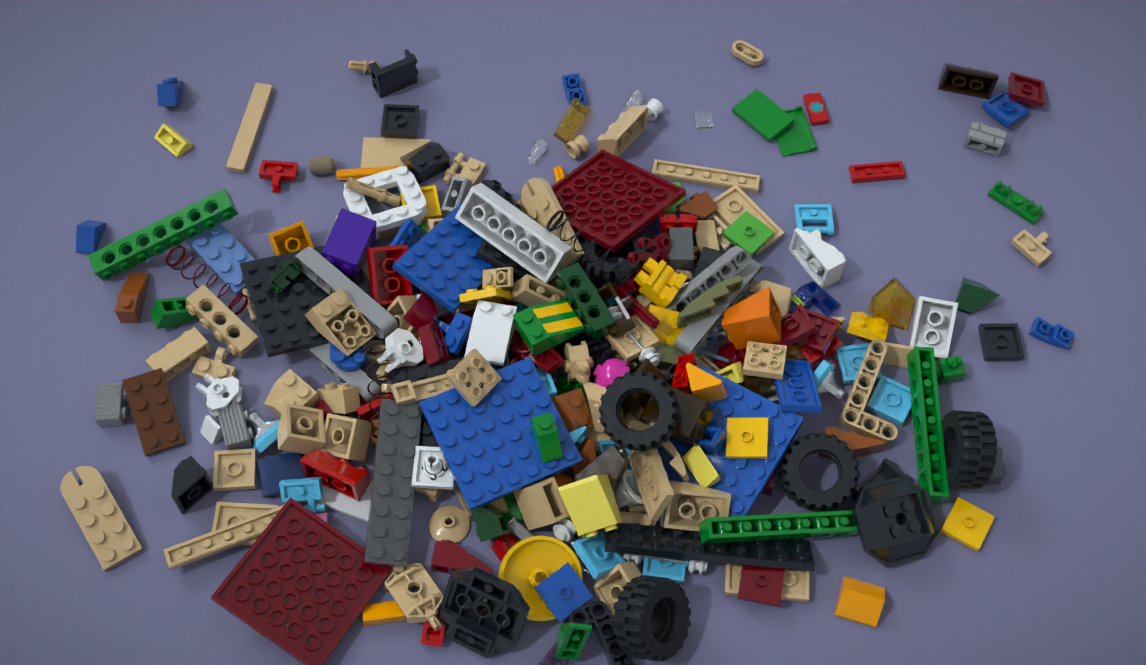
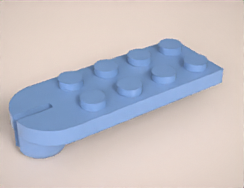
[180,218,255,296]

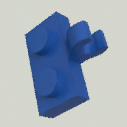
[436,312,473,355]

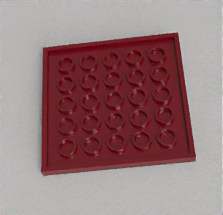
[551,150,686,252]
[211,497,393,665]

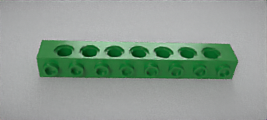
[88,188,238,281]
[907,346,949,504]
[699,510,859,544]

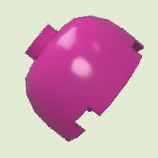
[593,358,630,387]

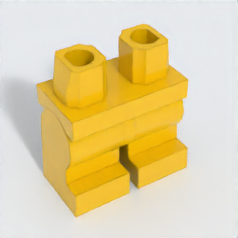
[634,258,687,308]

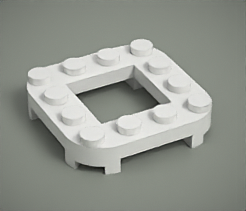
[343,166,428,238]

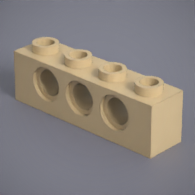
[186,284,258,358]

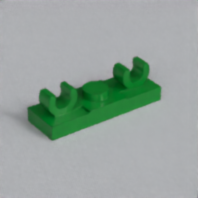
[987,181,1044,225]

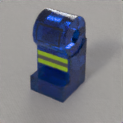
[788,285,815,314]

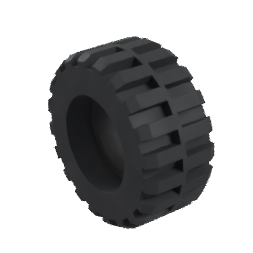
[579,232,651,289]
[599,371,680,452]
[941,410,997,489]
[779,432,860,512]
[612,575,691,662]

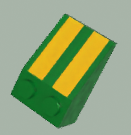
[513,299,585,357]

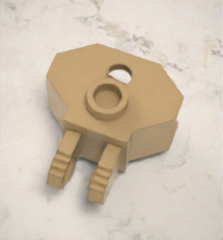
[564,341,593,383]

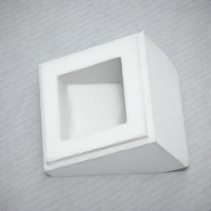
[201,415,223,445]

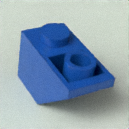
[157,78,183,106]

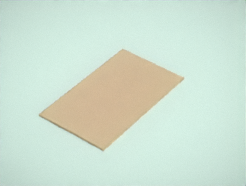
[360,137,431,168]

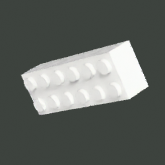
[455,183,572,283]

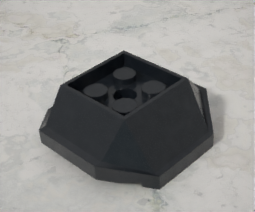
[852,477,940,567]
[439,567,530,658]

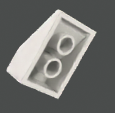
[789,228,846,290]
[909,296,958,359]
[464,300,517,366]

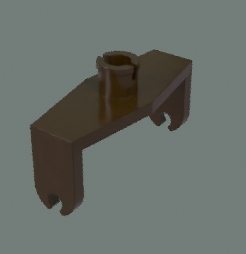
[596,282,636,338]

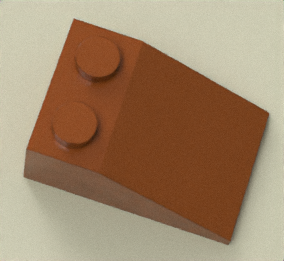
[551,388,594,433]

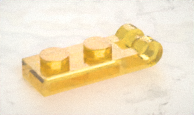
[553,97,590,144]

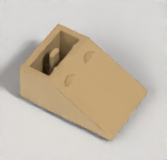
[305,288,377,356]

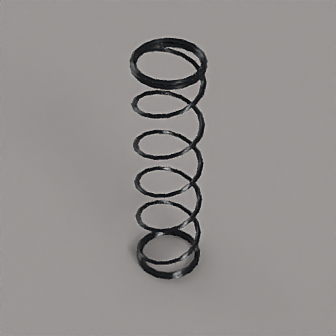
[546,210,635,286]

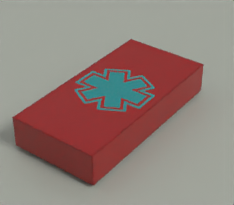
[803,93,829,126]

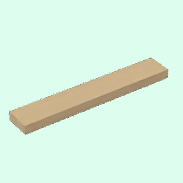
[226,83,273,173]
[652,159,760,194]
[163,505,284,571]

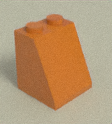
[721,287,781,350]

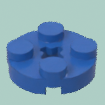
[330,343,369,372]

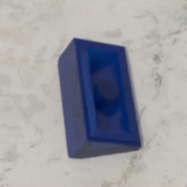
[800,281,841,316]

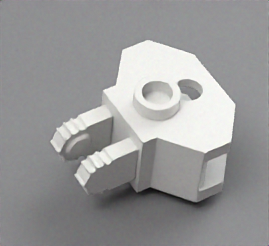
[377,328,423,373]
[195,374,242,418]

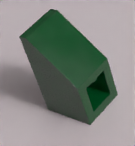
[471,503,511,542]

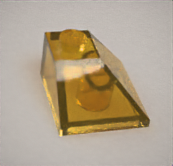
[868,278,916,331]

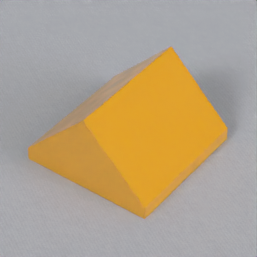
[268,220,314,256]
[686,362,728,403]
[835,576,885,628]

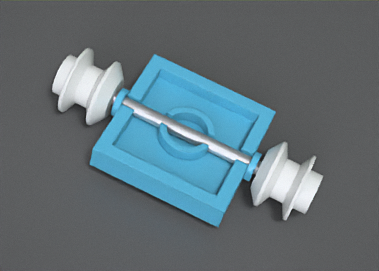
[623,554,707,584]

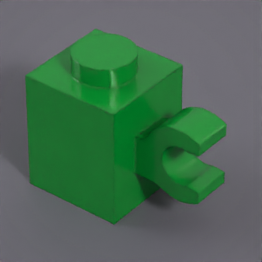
[936,356,967,385]

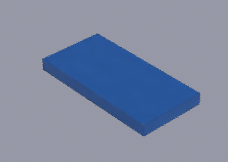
[774,359,822,414]

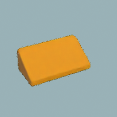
[363,601,407,626]

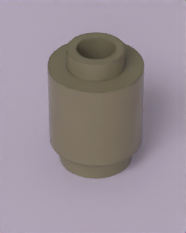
[309,155,336,175]

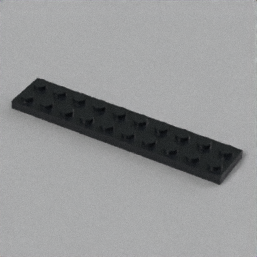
[604,523,815,571]

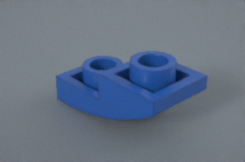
[562,73,587,107]
[1029,317,1074,349]

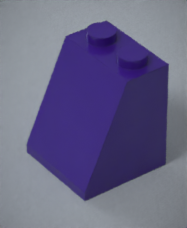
[322,208,376,277]

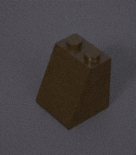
[622,358,671,425]
[641,386,715,446]

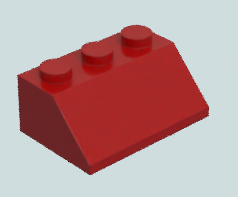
[366,245,413,305]
[300,449,371,502]

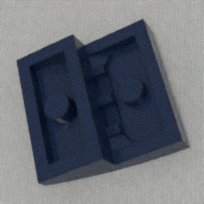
[257,452,305,498]

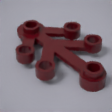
[624,233,671,292]

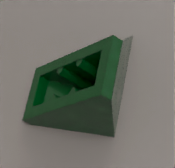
[955,277,1000,315]

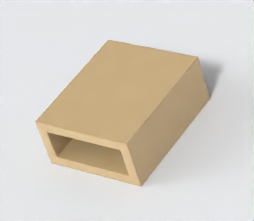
[513,477,570,530]

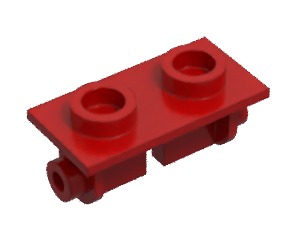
[659,214,698,233]
[671,353,697,393]

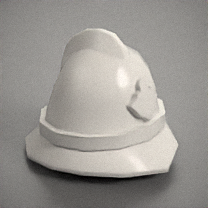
[614,470,644,508]

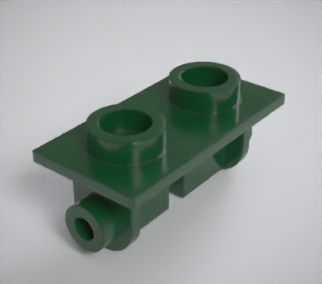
[265,257,302,293]

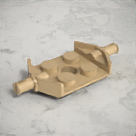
[384,563,443,631]

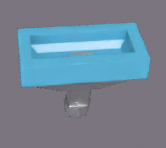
[813,360,845,399]
[248,412,280,454]

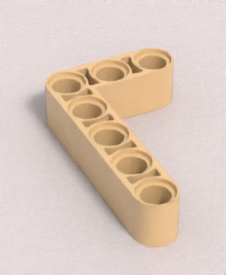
[839,339,898,445]

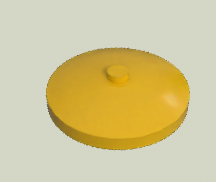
[498,536,583,621]

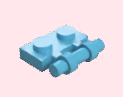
[279,477,326,514]

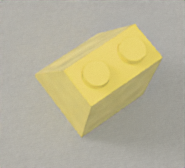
[558,475,623,538]

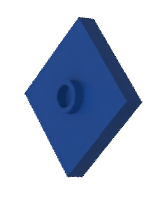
[981,91,1030,128]
[534,562,593,623]

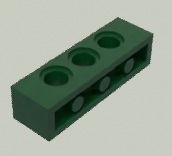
[556,262,616,341]

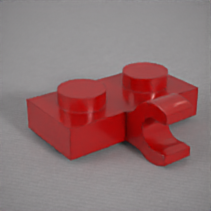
[259,160,299,193]

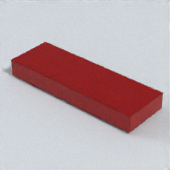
[848,161,906,184]

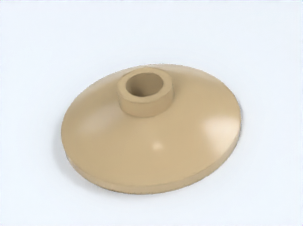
[429,506,470,544]

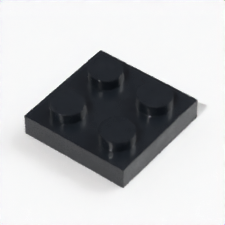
[381,104,420,138]
[978,323,1024,361]

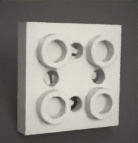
[411,446,454,490]

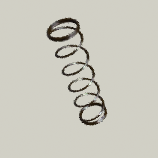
[363,340,393,439]

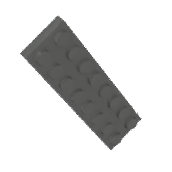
[364,399,422,567]

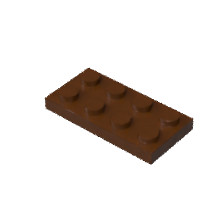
[122,368,185,456]

